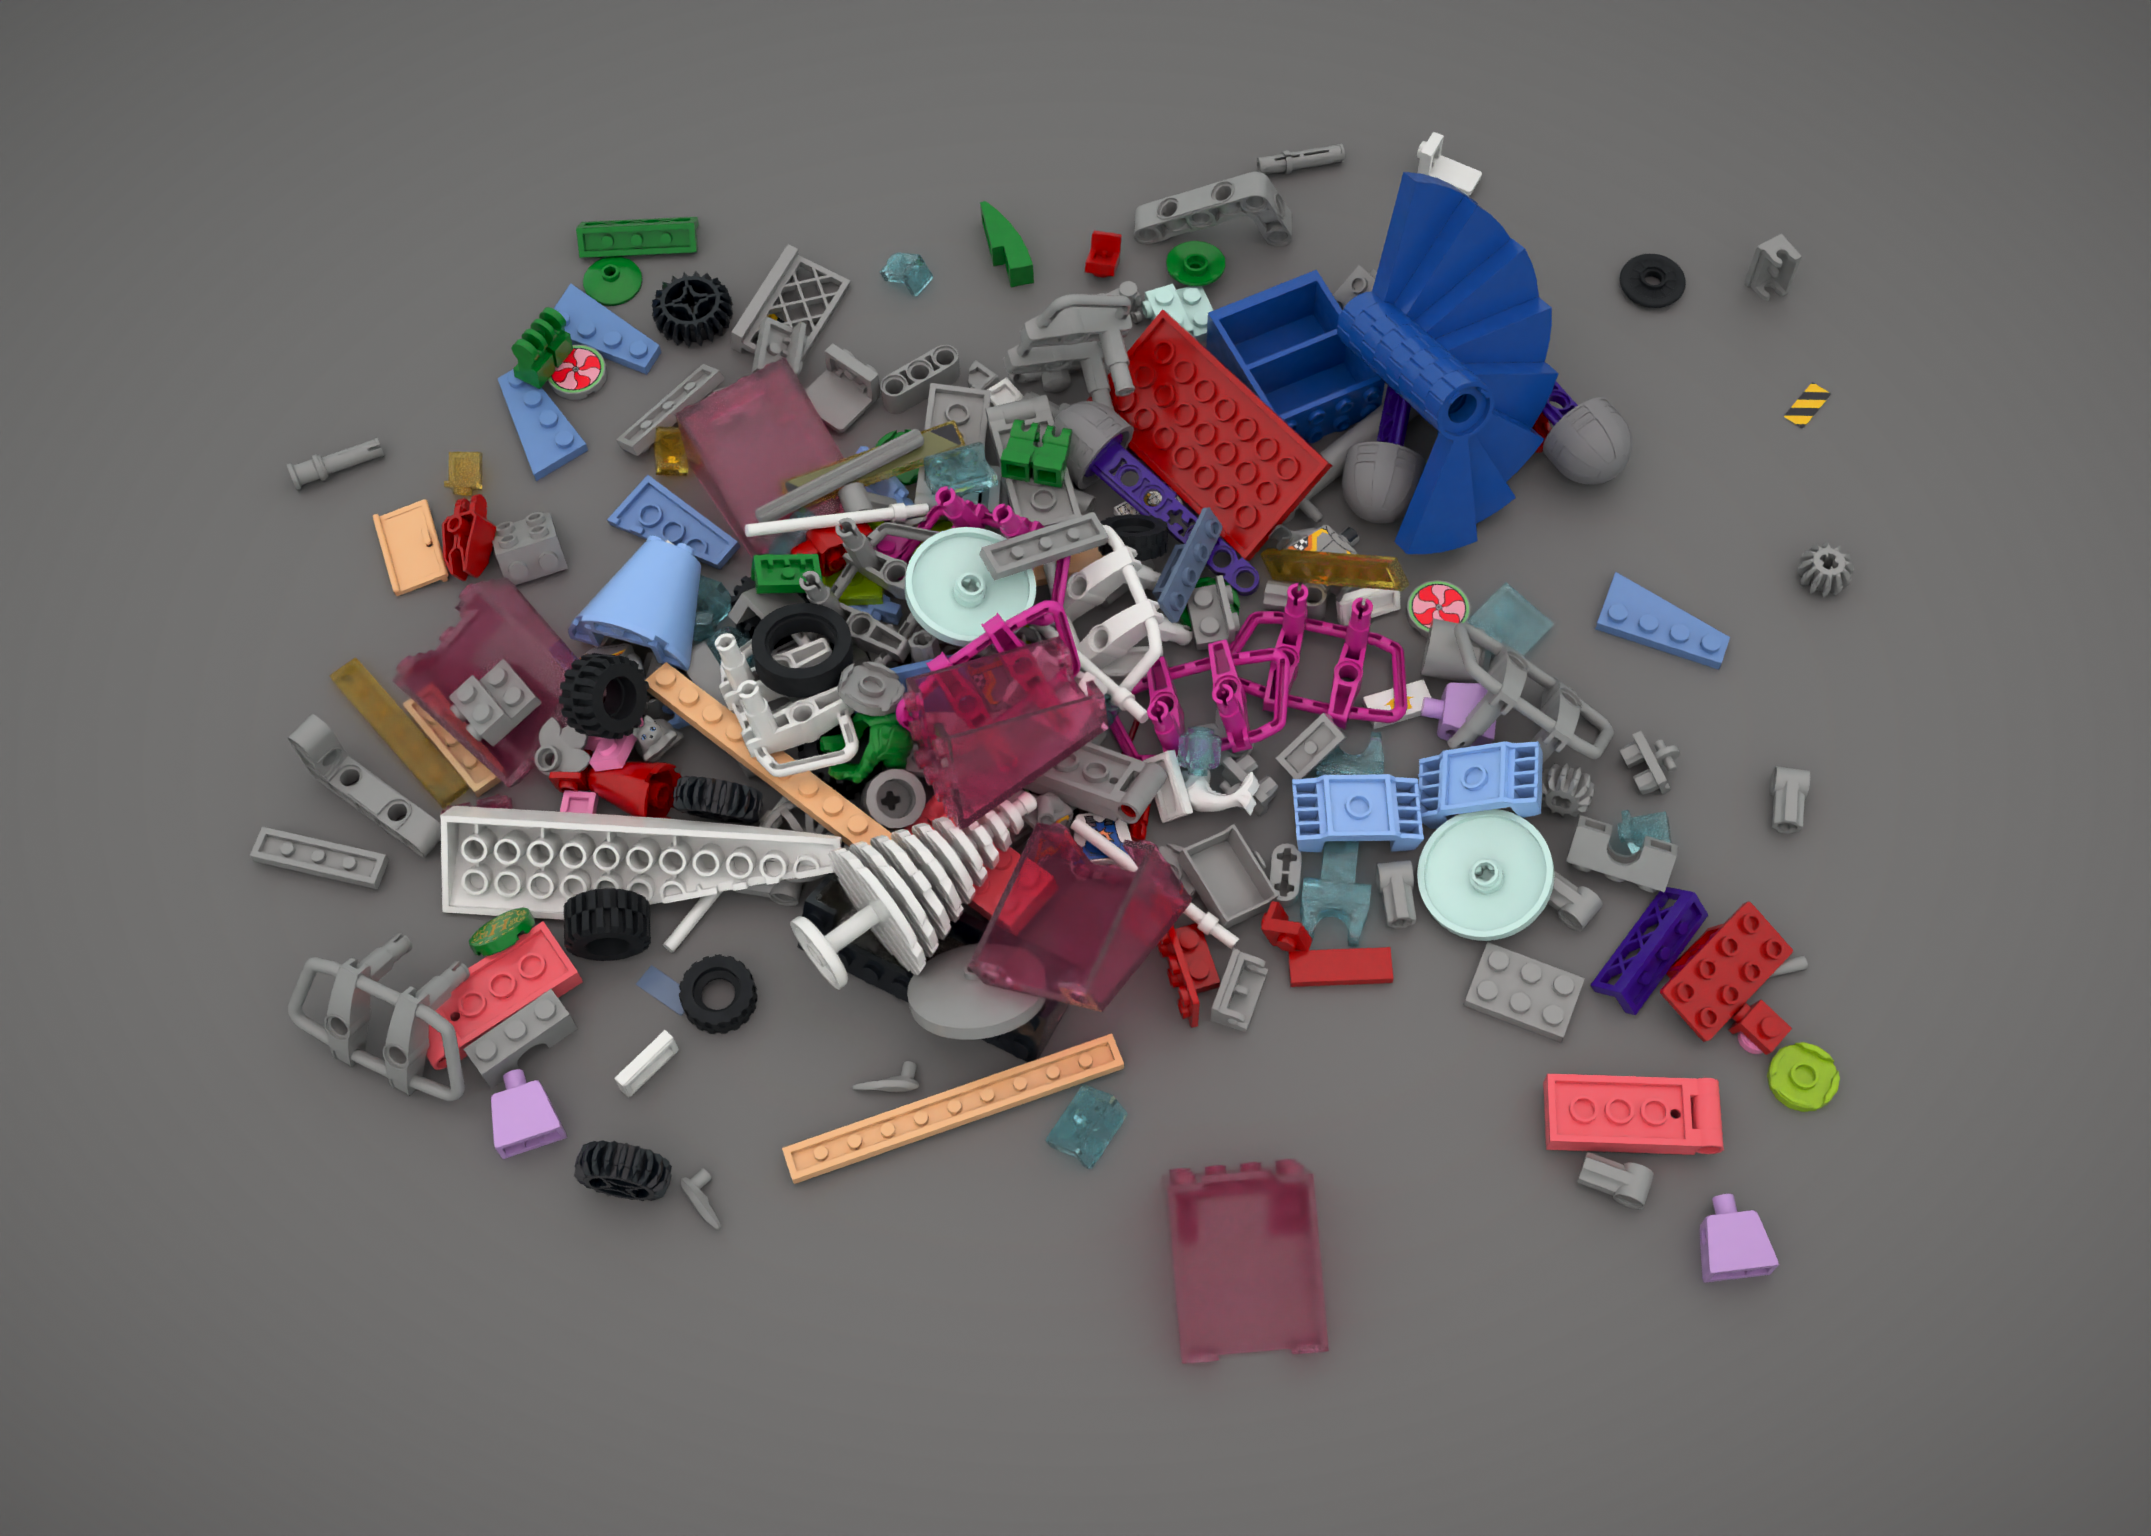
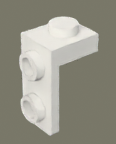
[1416,132,1482,196]

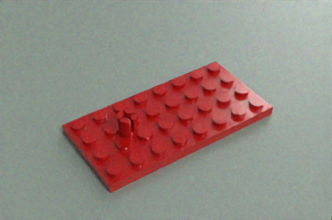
[1086,309,1333,561]

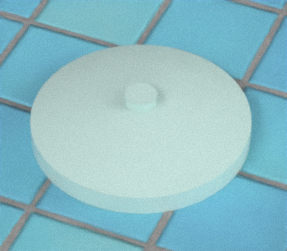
[904,527,1036,647]
[1417,809,1555,941]

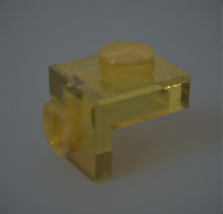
[653,427,688,476]
[444,452,482,496]

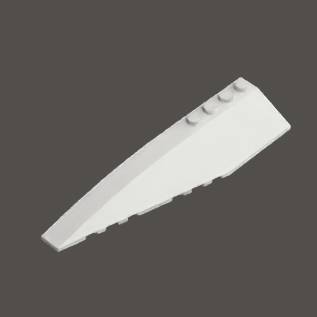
[440,806,842,920]

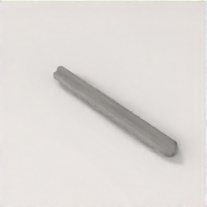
[755,429,924,523]

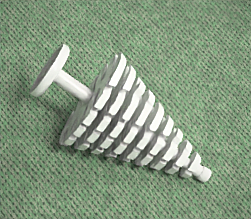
[790,792,1037,990]

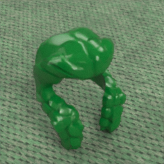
[820,712,913,783]

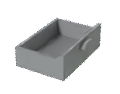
[1177,824,1279,929]

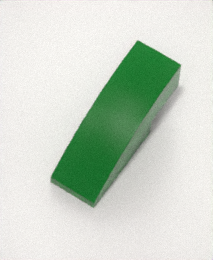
[980,201,1034,287]

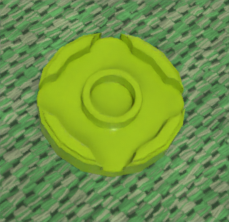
[1767,1042,1840,1112]

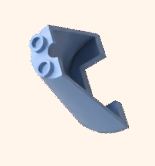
[568,536,701,671]

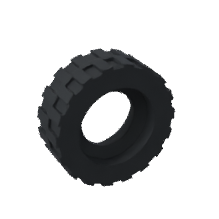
[1098,514,1168,561]
[679,954,758,1034]

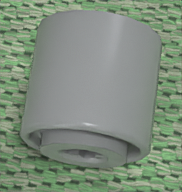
[1421,618,1486,683]
[860,769,926,830]

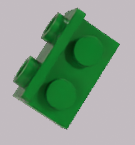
[751,553,823,594]

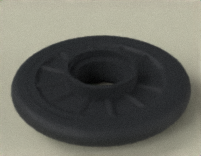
[1620,254,1686,308]

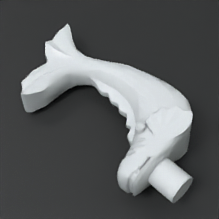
[1181,764,1260,816]

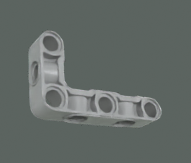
[1134,172,1292,246]
[288,714,441,858]

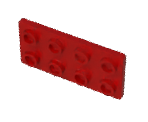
[1146,881,1220,1028]
[1660,902,1793,1042]

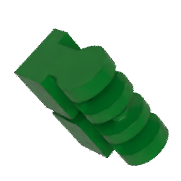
[511,307,573,389]
[1000,419,1072,488]

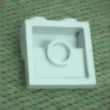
[1141,284,1213,342]

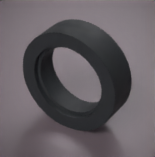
[752,603,853,698]

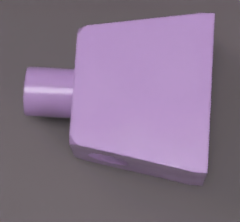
[1421,683,1496,747]
[491,1069,567,1159]
[1700,1194,1779,1283]

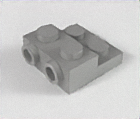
[449,658,542,747]

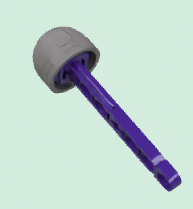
[1542,382,1633,485]
[1342,385,1426,524]
[1053,401,1260,596]

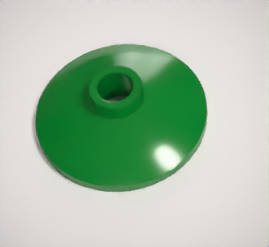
[1166,241,1226,286]
[583,256,642,306]

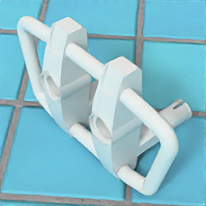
[1043,525,1193,708]
[715,632,859,777]

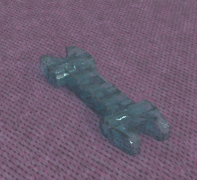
[1300,731,1385,948]

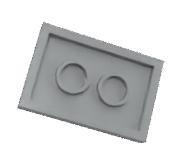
[1463,942,1585,1043]

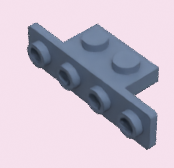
[1152,507,1223,623]

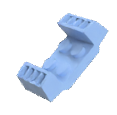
[1418,741,1543,829]
[1292,774,1424,852]

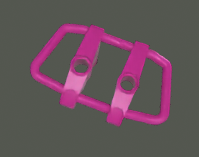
[898,486,1071,626]
[1230,583,1407,730]
[896,600,1081,773]
[1101,639,1290,767]

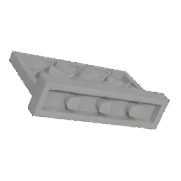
[731,244,850,362]

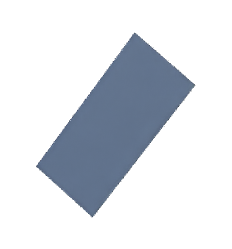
[636,965,684,1016]

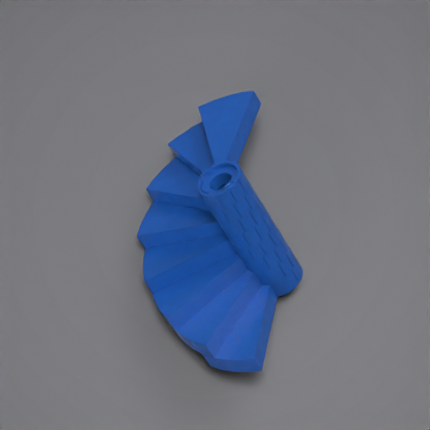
[1337,172,1559,554]

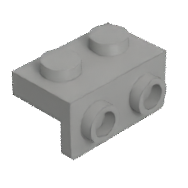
[752,316,807,386]

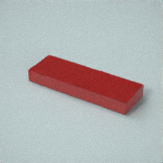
[1288,947,1394,987]

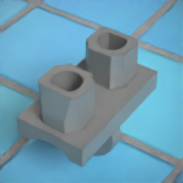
[1619,731,1680,795]
[1219,754,1278,817]

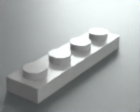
[616,364,725,456]
[979,512,1109,581]
[250,827,389,889]

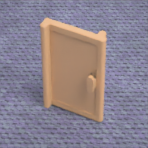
[372,499,449,596]

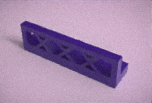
[1590,887,1708,1015]

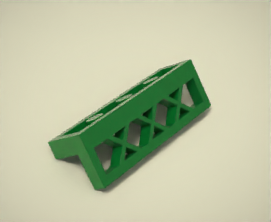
[576,217,699,258]

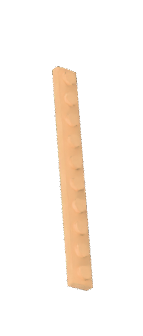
[644,662,892,846]
[782,1033,1124,1184]

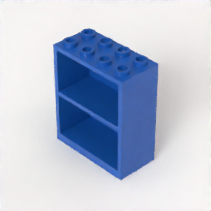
[1206,270,1385,443]

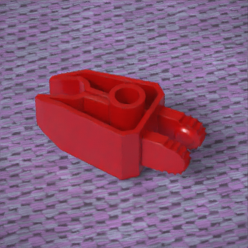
[442,494,497,582]
[790,523,873,577]

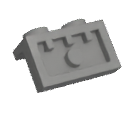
[1186,575,1240,651]

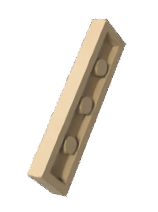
[403,686,505,798]

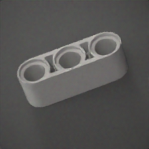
[881,345,960,414]

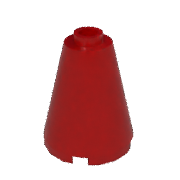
[587,762,682,819]

